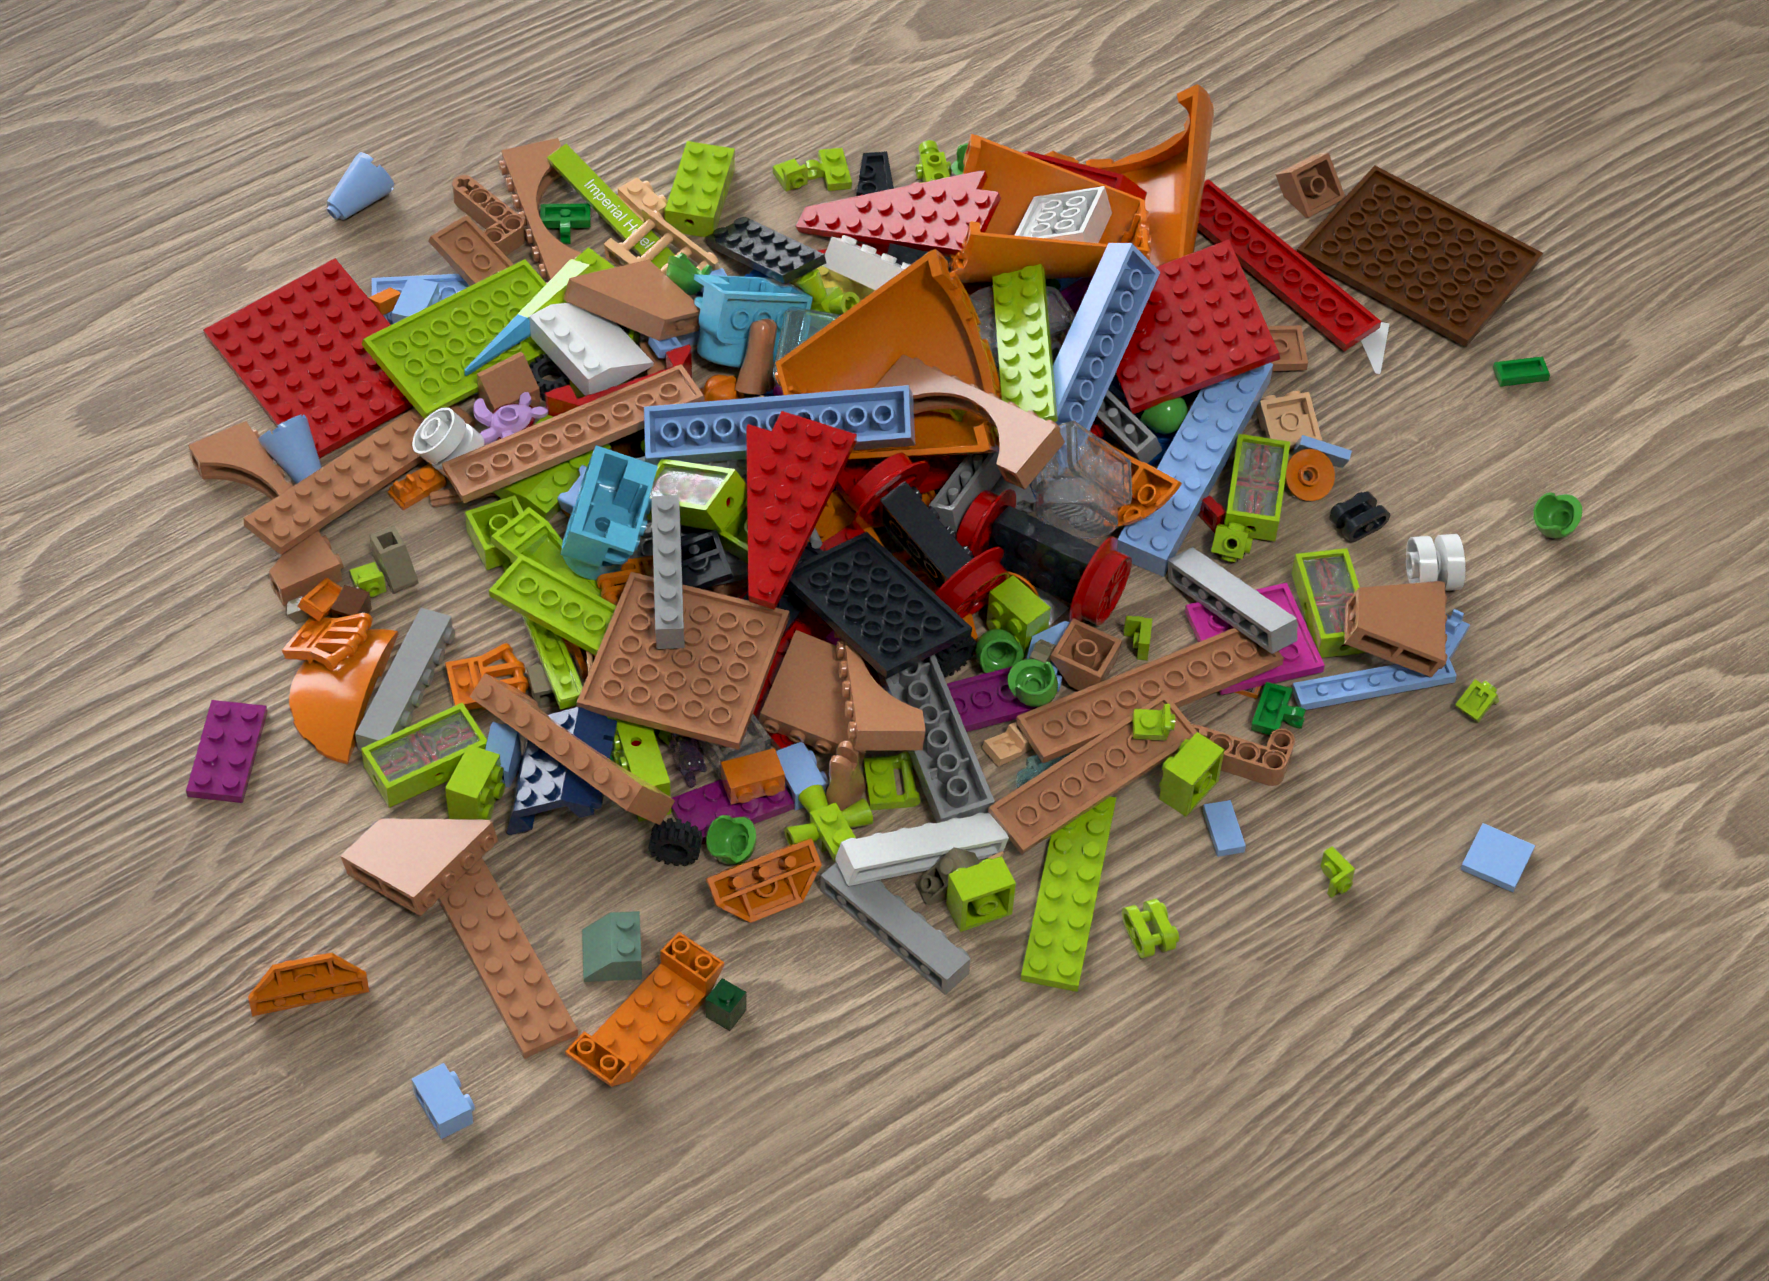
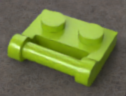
[863,752,920,810]

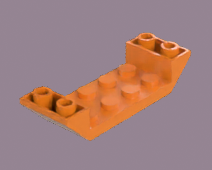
[565,932,724,1087]

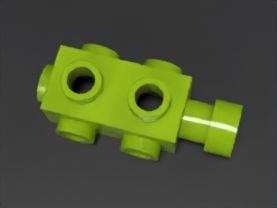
[915,140,952,183]

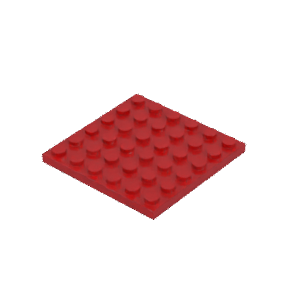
[1085,239,1281,414]

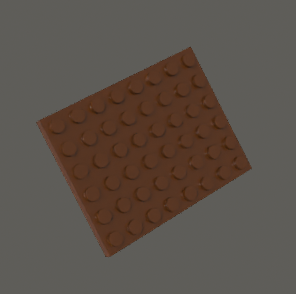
[1297,165,1543,347]

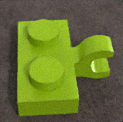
[806,148,852,191]

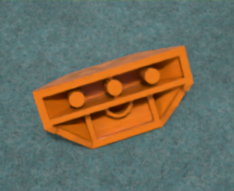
[706,838,822,923]
[248,952,369,1017]

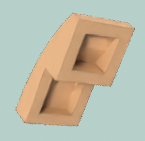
[982,722,1032,767]

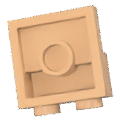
[617,177,668,222]
[1256,391,1322,449]

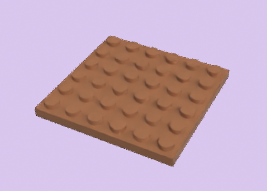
[577,572,789,750]

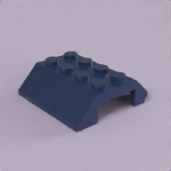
[506,707,617,835]

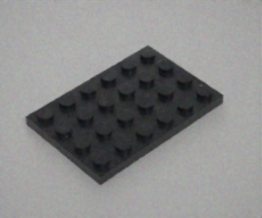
[787,531,972,679]

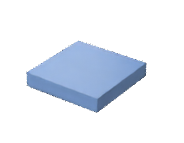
[1460,823,1535,892]

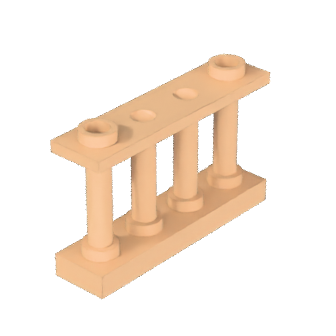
[604,206,719,275]

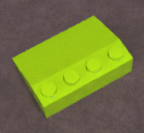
[493,415,611,522]

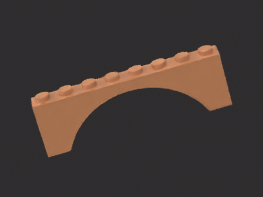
[498,138,607,283]
[874,355,1065,490]
[188,421,344,606]
[834,631,926,750]
[470,673,675,825]

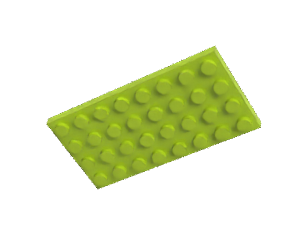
[362,259,548,419]

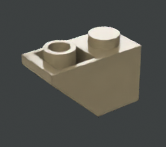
[369,526,419,593]
[915,847,980,905]

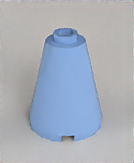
[326,152,394,220]
[258,415,322,484]

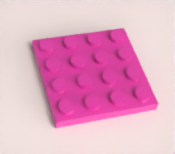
[1185,583,1325,695]

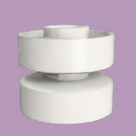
[412,408,484,478]
[1406,534,1465,591]

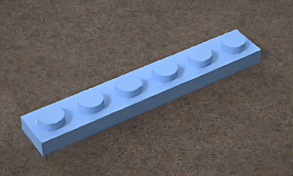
[1292,655,1457,710]

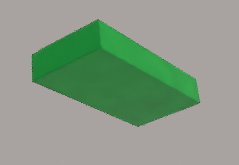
[1493,356,1550,387]

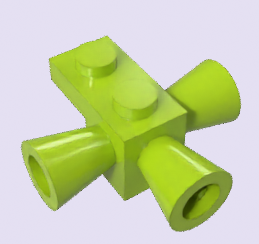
[796,269,860,329]
[784,785,873,862]

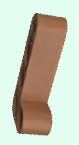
[452,175,525,256]
[1192,724,1295,786]

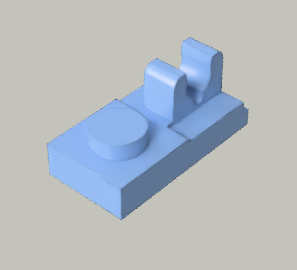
[1445,609,1470,659]

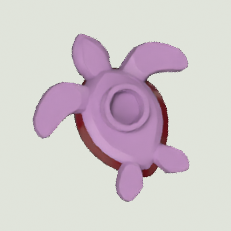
[473,392,548,446]

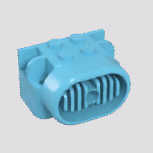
[694,274,813,368]
[560,445,658,580]

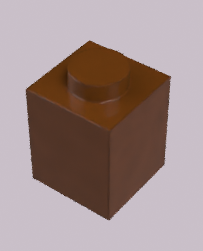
[331,585,372,618]

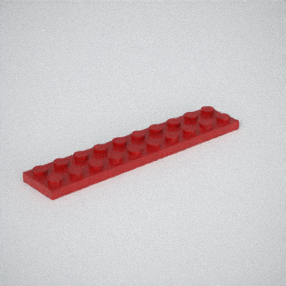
[1198,179,1382,351]

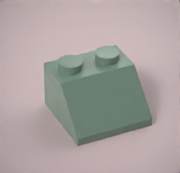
[582,911,642,982]

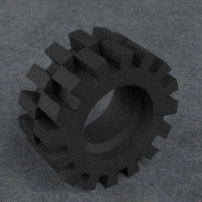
[530,354,570,402]
[935,636,977,677]
[648,818,703,866]

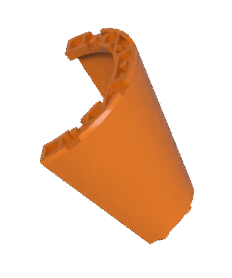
[1045,84,1214,267]
[945,134,1152,284]
[775,249,1002,460]

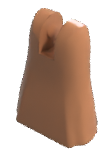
[735,318,777,395]
[825,741,866,811]

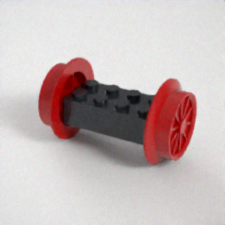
[847,453,1009,618]
[956,489,1132,626]

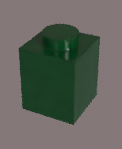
[705,978,747,1031]

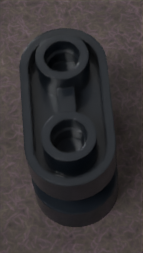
[1329,491,1390,542]

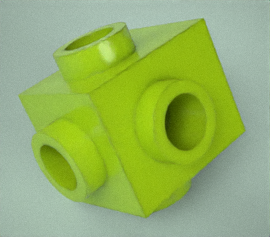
[1211,522,1253,562]

